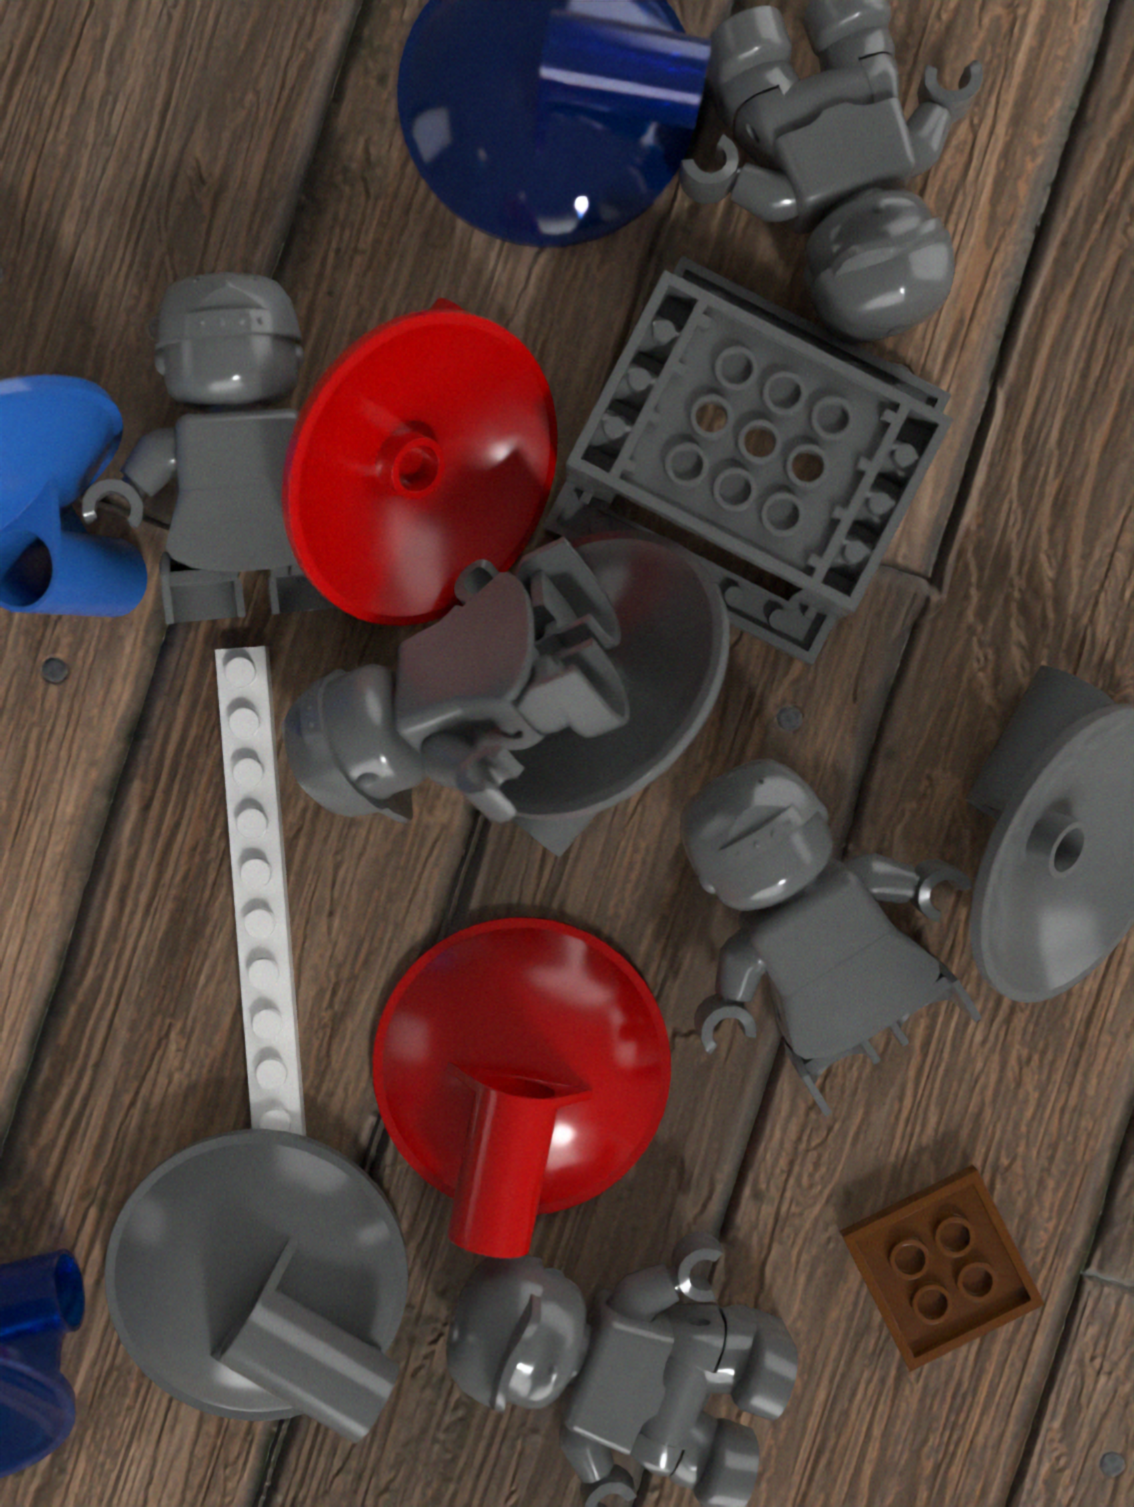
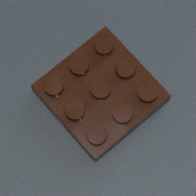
[839,1164,1045,1372]

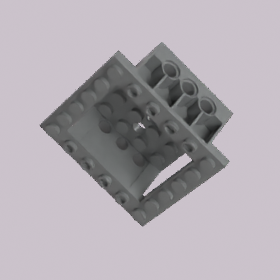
[543,256,954,666]

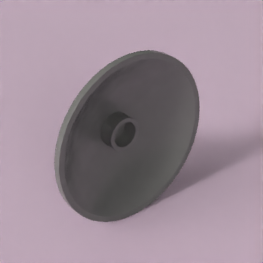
[498,530,730,857]
[964,665,1134,1003]
[104,1129,409,1444]

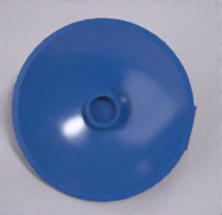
[0,375,147,617]

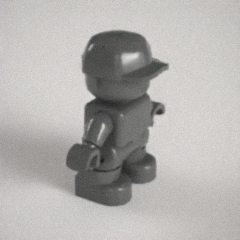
[680,0,983,343]
[82,272,339,624]
[281,537,629,824]
[680,759,982,1117]
[446,1232,798,1507]

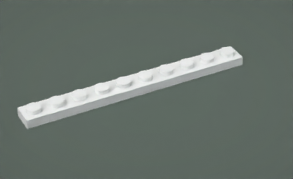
[215,646,306,1136]

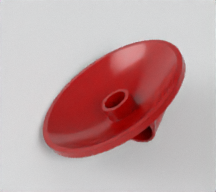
[282,297,558,626]
[373,916,671,1258]

